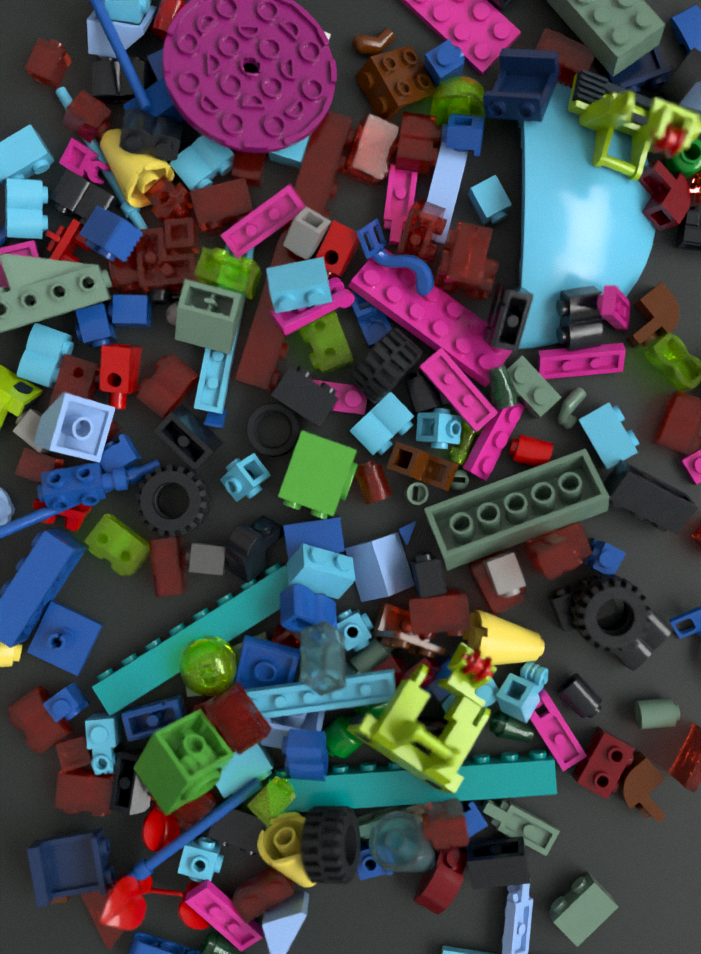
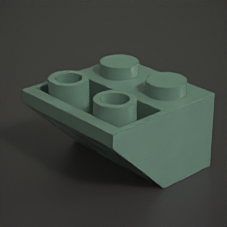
[175,279,245,355]

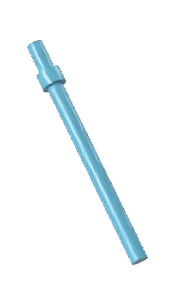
[55,87,149,235]

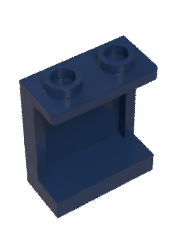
[601,6,673,94]
[483,48,560,122]
[27,828,115,907]

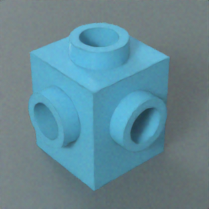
[416,408,462,449]
[220,453,271,502]
[333,608,374,652]
[177,837,224,882]

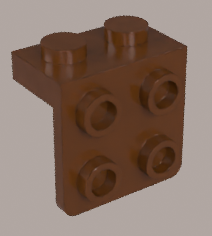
[355,46,437,125]
[372,603,446,659]

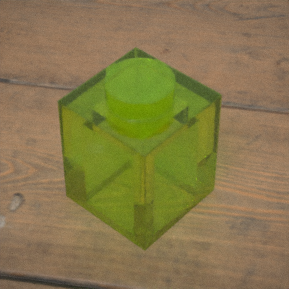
[247,775,296,827]

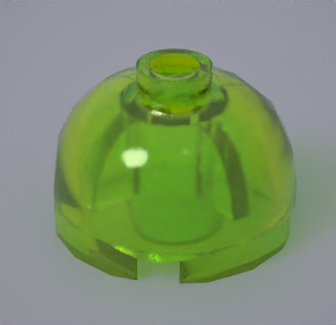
[430,76,486,127]
[179,636,237,696]

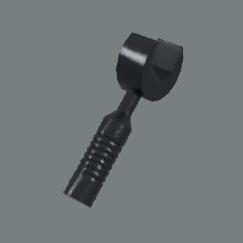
[148,289,181,305]

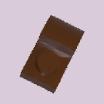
[626,282,680,348]
[386,441,458,492]
[618,751,667,823]

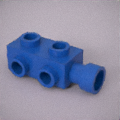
[37,462,128,511]

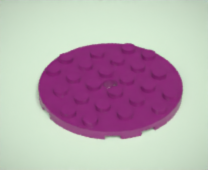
[162,0,337,153]

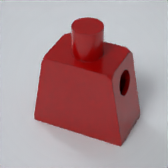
[316,220,360,280]
[100,343,142,409]

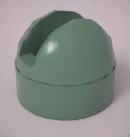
[450,469,469,491]
[404,482,429,505]

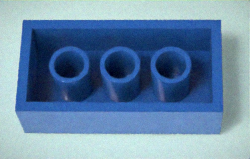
[0,529,88,648]

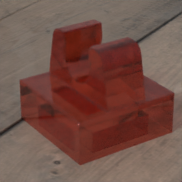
[56,735,91,772]

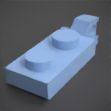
[502,884,533,954]

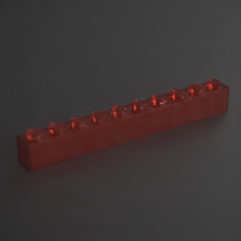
[235,111,356,392]

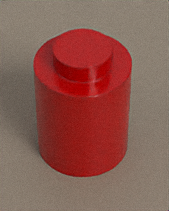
[151,0,185,40]
[508,434,553,467]

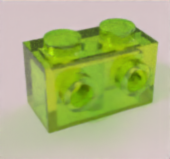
[194,247,262,299]
[299,310,354,375]
[84,514,155,576]

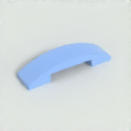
[418,142,469,245]

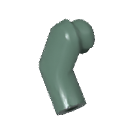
[557,387,586,430]

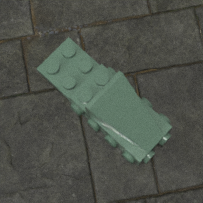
[0,254,113,333]

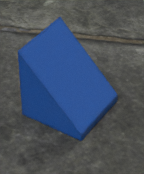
[204,409,227,429]
[398,520,416,545]

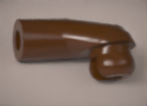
[352,27,395,56]

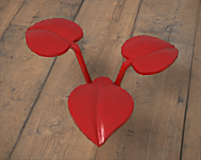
[99,801,211,930]

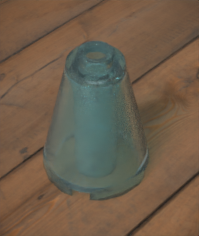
[369,811,436,873]

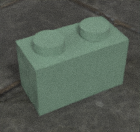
[497,355,562,419]
[548,872,618,947]

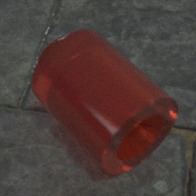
[355,460,393,505]

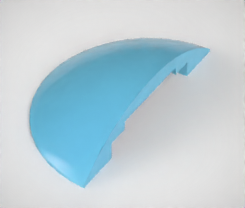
[518,77,656,349]

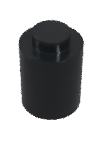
[557,673,602,718]

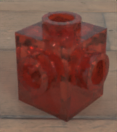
[144,175,195,225]

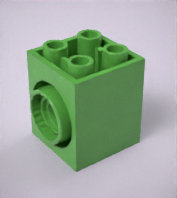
[278,430,358,519]
[134,709,234,815]

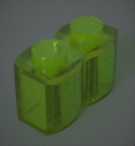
[645,333,701,392]

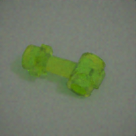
[449,419,485,466]

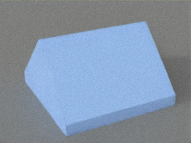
[345,532,415,602]
[262,891,309,954]

